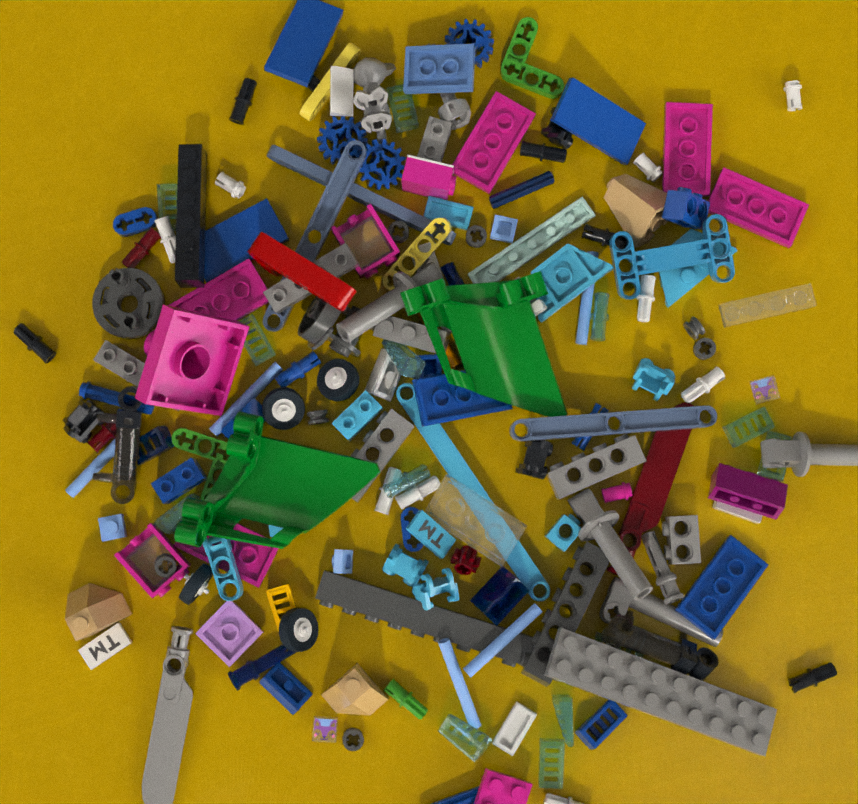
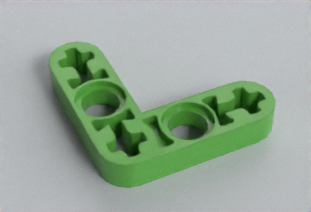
[500,17,564,99]
[171,428,229,501]

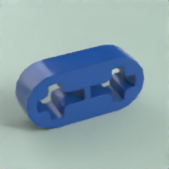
[113,207,158,237]
[401,507,423,552]

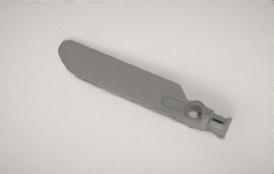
[142,626,193,804]

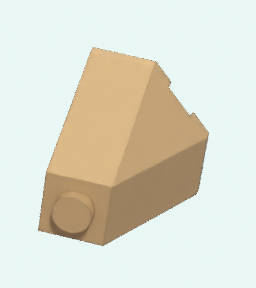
[604,174,668,248]
[65,583,132,641]
[321,663,388,715]

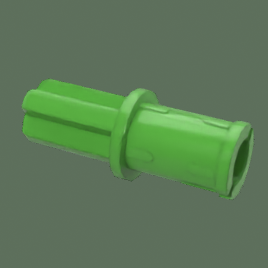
[383,679,428,720]

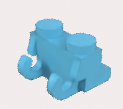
[632,358,675,401]
[382,544,429,587]
[412,568,459,611]

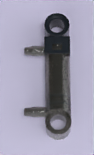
[92,386,143,504]
[601,610,719,681]

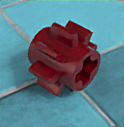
[450,545,482,575]

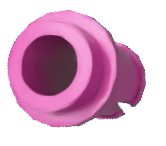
[601,482,633,503]

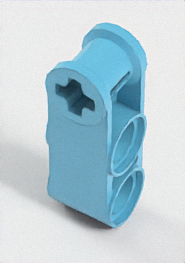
[203,536,244,601]

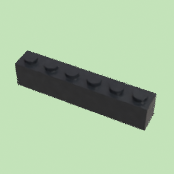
[175,144,207,288]

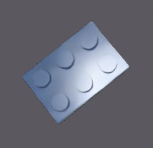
[403,44,476,94]

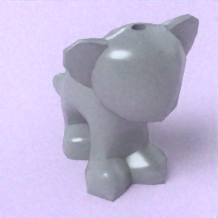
[353,58,396,153]

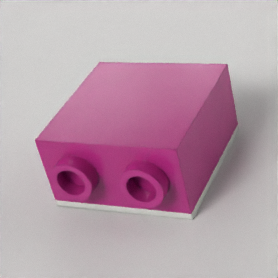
[401,155,457,200]

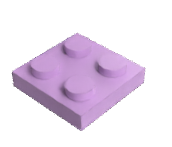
[195,601,264,667]

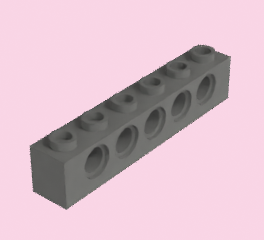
[520,542,609,687]

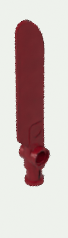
[606,402,694,576]

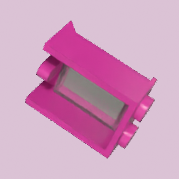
[331,204,400,279]
[114,522,192,598]

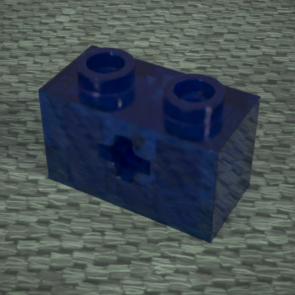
[470,566,529,626]

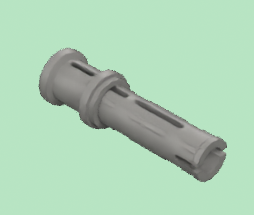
[641,531,684,605]

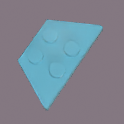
[659,229,738,308]
[531,243,614,322]

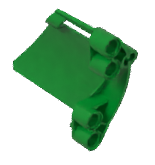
[400,271,568,417]
[174,411,380,549]

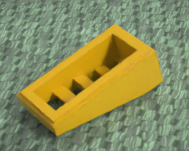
[266,583,297,632]

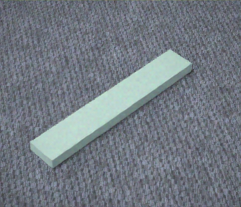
[468,196,596,284]

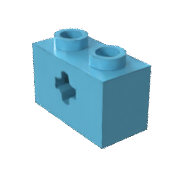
[332,390,383,442]

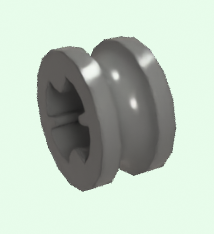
[388,221,409,244]
[466,225,487,248]
[683,316,706,340]
[693,338,716,360]
[307,410,329,425]
[154,553,176,577]
[342,728,364,751]

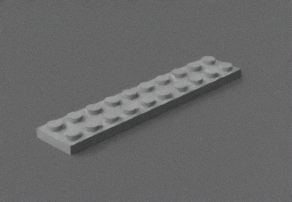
[544,628,777,756]

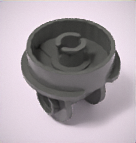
[298,296,375,357]

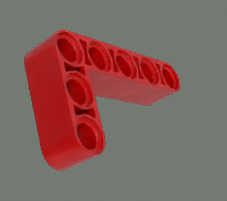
[247,232,357,312]

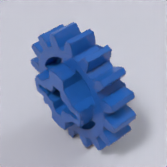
[445,19,494,68]
[317,116,368,165]
[358,139,406,190]

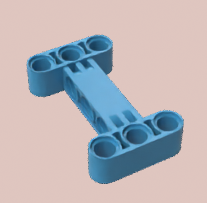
[609,214,735,300]

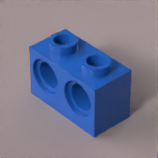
[662,187,710,230]
[151,458,207,504]

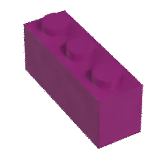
[708,463,788,520]

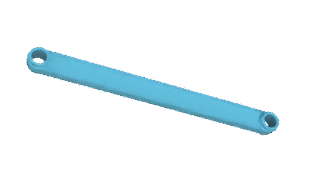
[396,383,550,601]

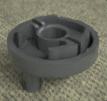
[92,268,165,339]

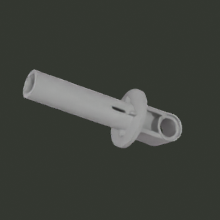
[336,262,446,343]
[760,432,858,477]
[568,488,653,600]

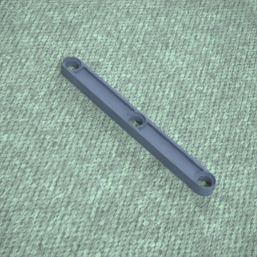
[263,140,367,332]
[266,145,456,246]
[509,406,717,441]

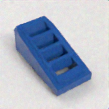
[575,700,628,750]

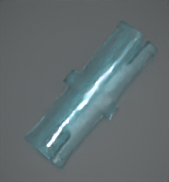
[590,292,609,341]
[383,464,430,499]

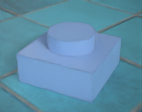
[490,214,518,244]
[98,514,127,542]
[332,549,353,574]

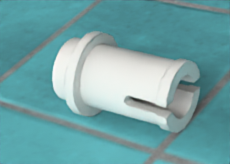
[783,80,803,111]
[633,152,663,182]
[215,172,246,198]

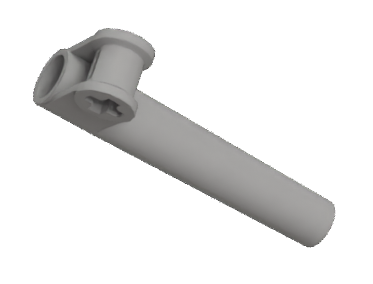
[599,577,723,647]

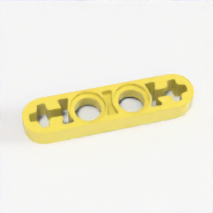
[300,43,361,122]
[383,217,451,291]

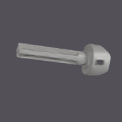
[426,43,471,130]

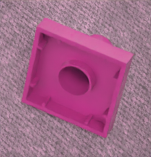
[135,305,250,416]

